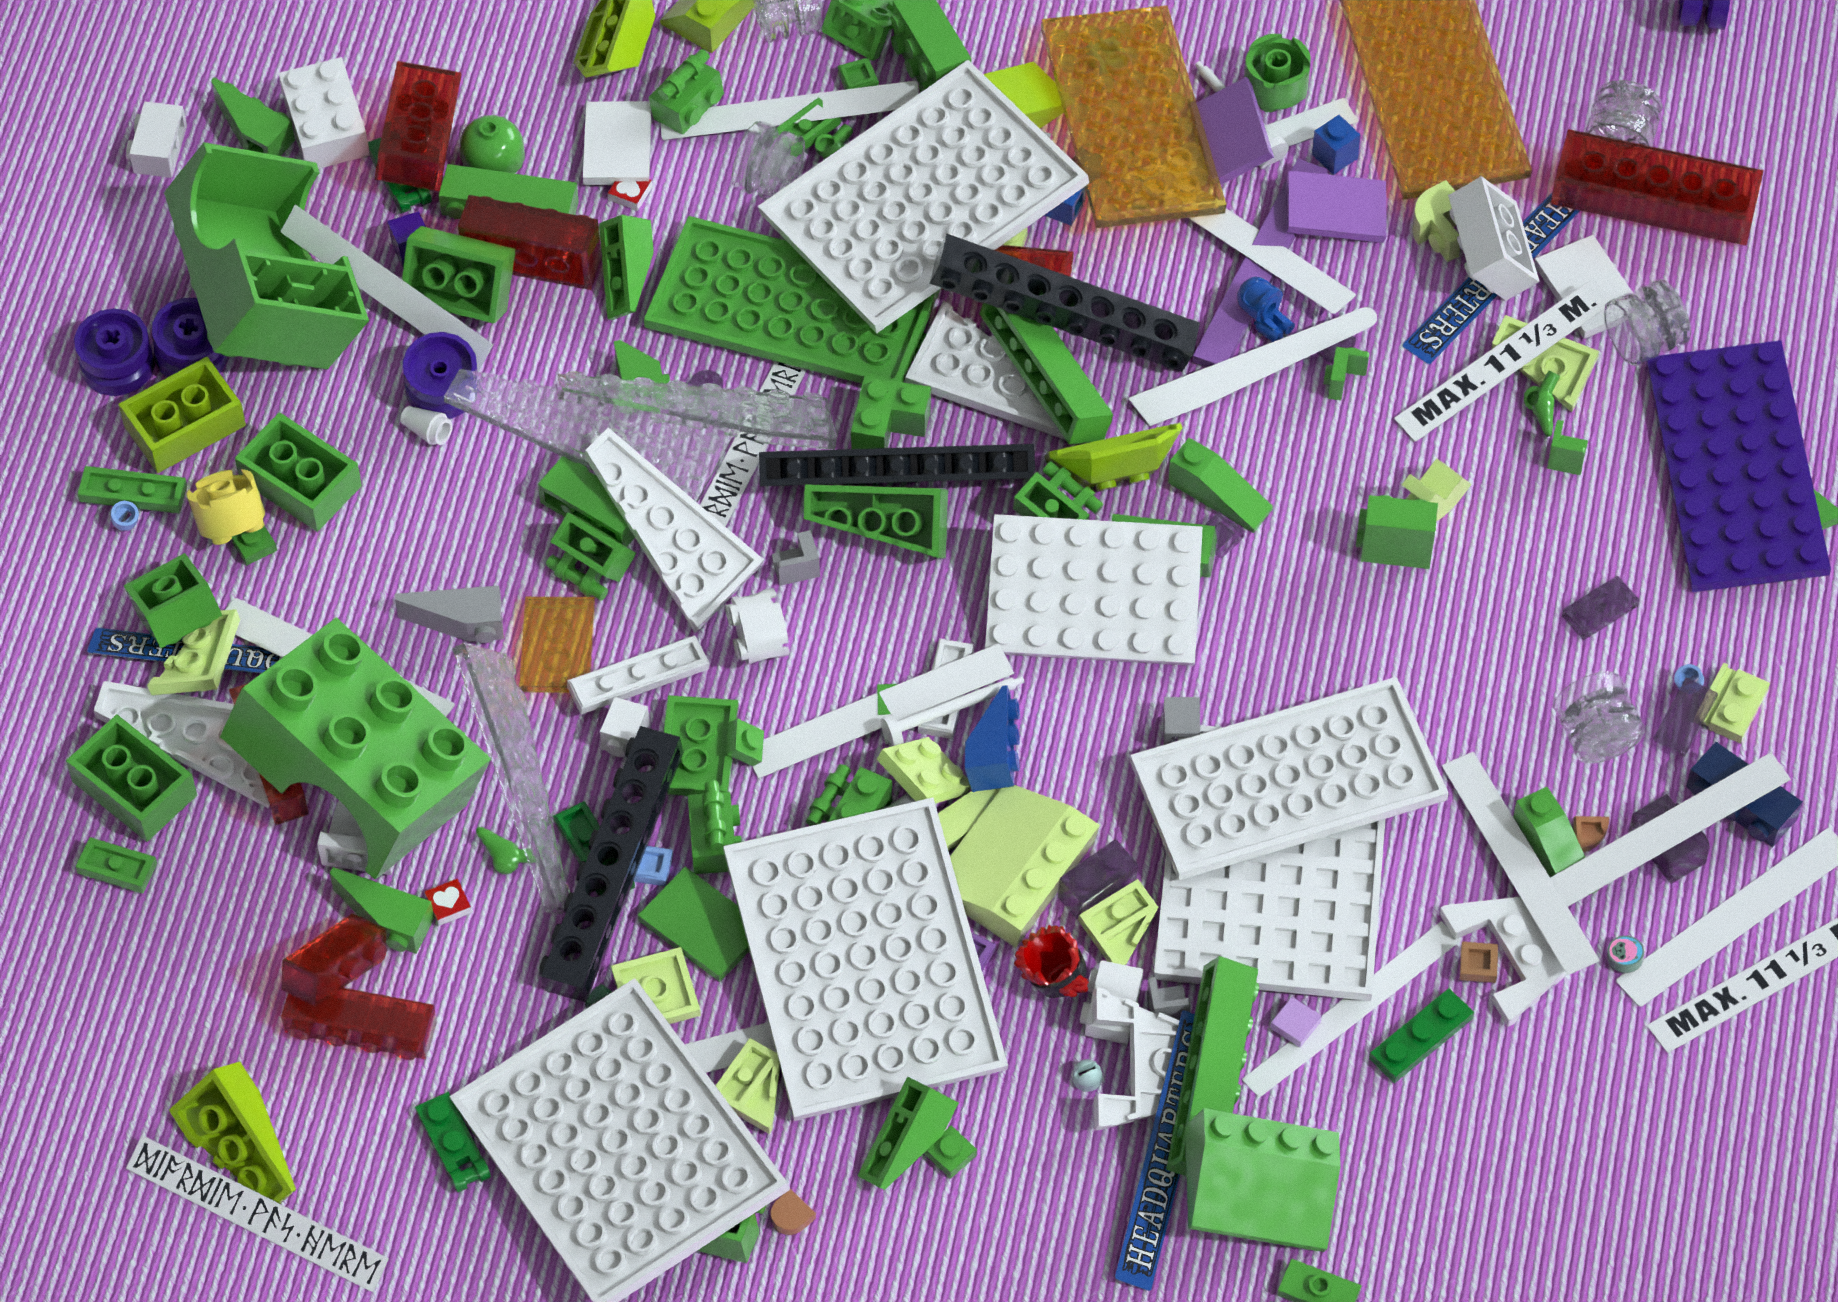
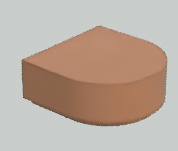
[771,1189,816,1235]

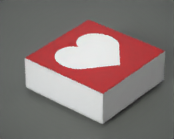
[608,179,653,211]
[424,878,472,926]

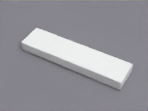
[567,636,710,715]

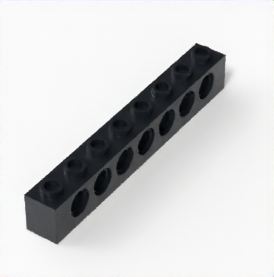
[929,234,1200,372]
[759,444,1035,486]
[539,726,684,1002]

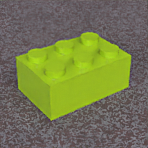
[118,357,246,474]

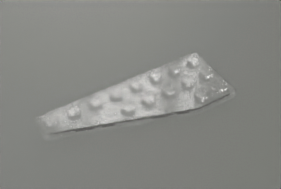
[444,369,735,503]
[556,371,837,450]
[452,643,570,914]

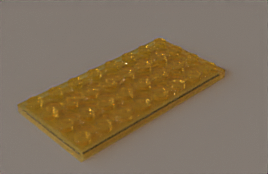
[1340,0,1532,200]
[1040,5,1227,228]

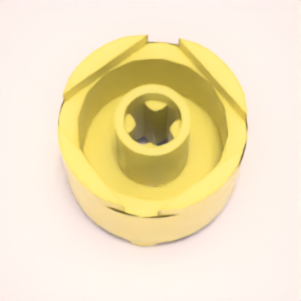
[187,469,265,545]

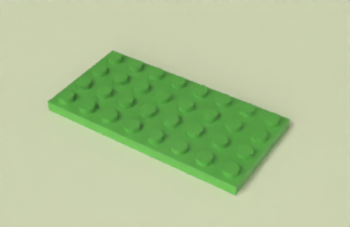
[644,216,941,383]

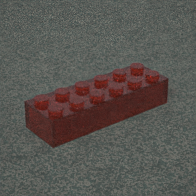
[1551,129,1764,246]

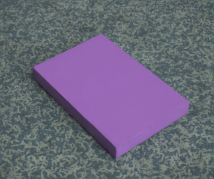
[1189,77,1274,187]
[1286,170,1387,243]

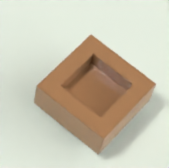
[1459,941,1498,983]

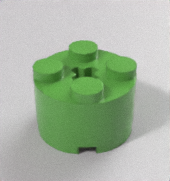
[1244,33,1311,113]

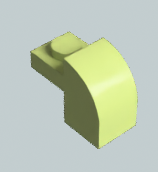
[1412,180,1460,262]
[1402,458,1472,521]

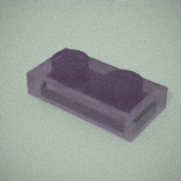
[1562,575,1639,641]

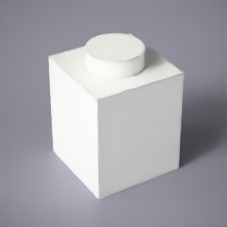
[600,697,650,757]

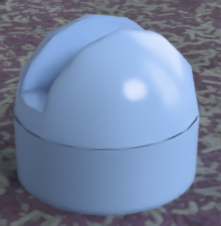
[111,501,139,531]
[1674,664,1704,695]

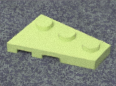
[1491,315,1599,412]
[147,609,240,695]

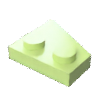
[1078,879,1159,965]
[715,1038,780,1134]

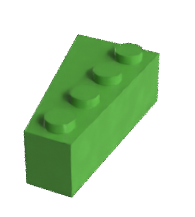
[804,484,948,559]

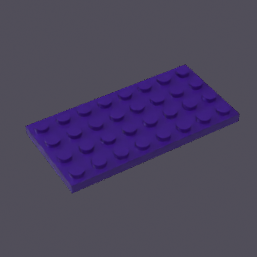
[1646,340,1831,592]

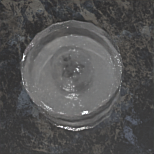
[731,121,805,201]

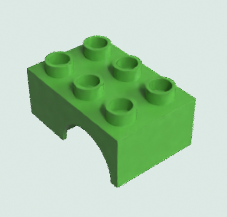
[164,142,369,369]
[220,617,491,880]

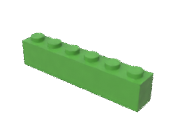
[979,303,1113,444]
[1166,956,1259,1176]

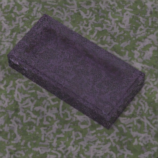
[1653,677,1718,756]

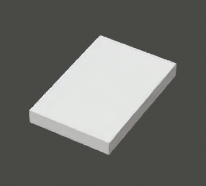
[583,101,652,185]
[1534,235,1643,339]

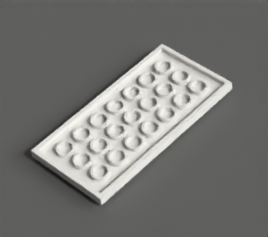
[1130,677,1449,880]

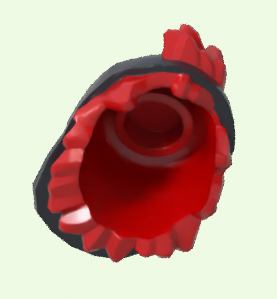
[1014,925,1089,998]

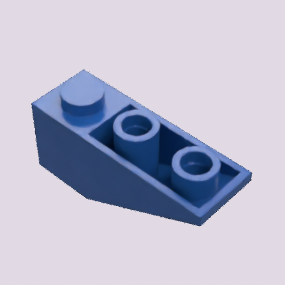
[965,685,1020,792]

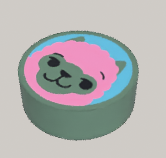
[1607,936,1644,973]

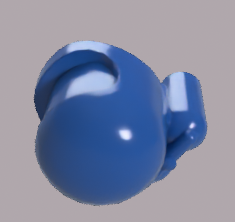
[1237,276,1295,342]

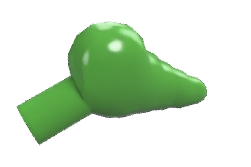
[815,124,853,160]
[1524,370,1560,437]
[476,827,539,875]

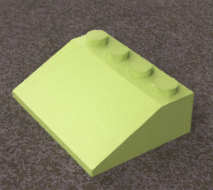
[950,785,1100,948]

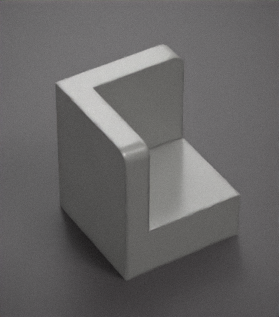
[772,530,820,586]
[1163,697,1200,745]
[1147,977,1190,1020]

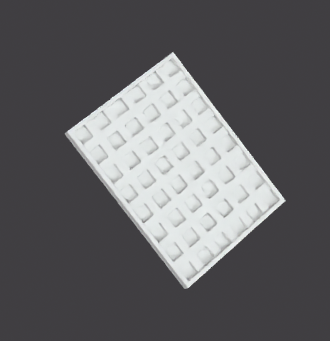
[1154,725,1385,1001]

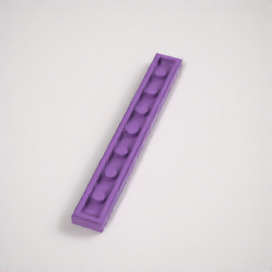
[1193,159,1328,367]

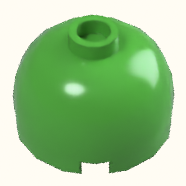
[459,115,525,174]

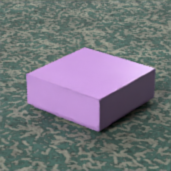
[1270,997,1322,1048]

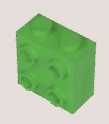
[1356,495,1438,569]

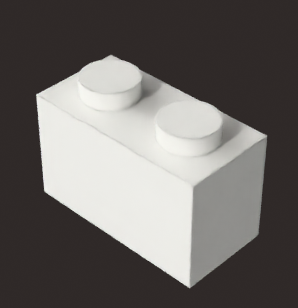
[126,101,187,178]

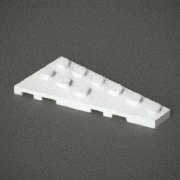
[905,301,1090,445]
[584,428,764,633]
[94,681,289,814]

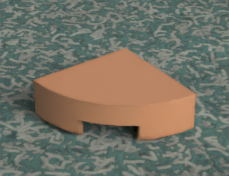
[1572,816,1609,852]

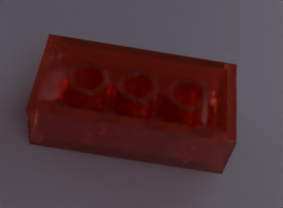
[375,61,462,191]
[458,195,602,290]

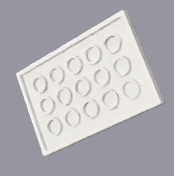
[985,514,1203,666]

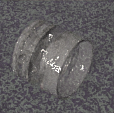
[753,0,822,43]
[1583,80,1663,168]
[1604,279,1691,366]
[1553,671,1646,764]

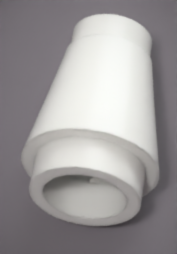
[400,406,452,445]

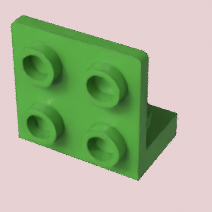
[821,0,896,61]

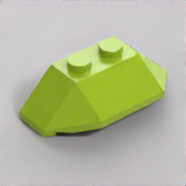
[573,0,655,78]
[1044,422,1183,492]

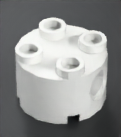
[725,588,790,665]

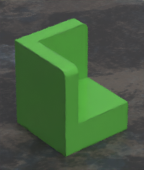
[1547,420,1588,475]

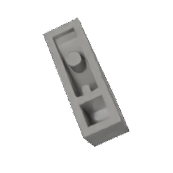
[395,586,504,643]

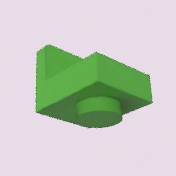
[1323,347,1370,401]

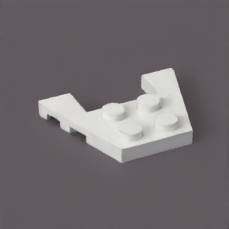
[1439,897,1567,1027]
[1092,988,1180,1130]

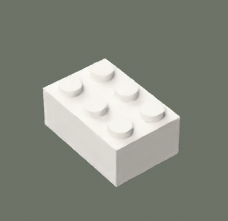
[278,57,370,169]
[1448,176,1539,301]

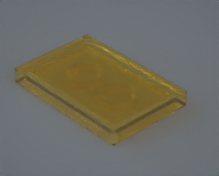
[519,596,595,693]

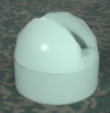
[1073,1059,1102,1092]

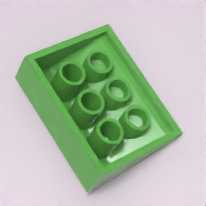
[1185,1108,1340,1252]

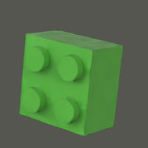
[123,553,223,648]

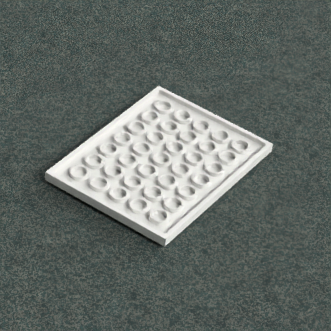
[758,60,1089,333]
[723,798,1008,1121]
[449,978,790,1302]

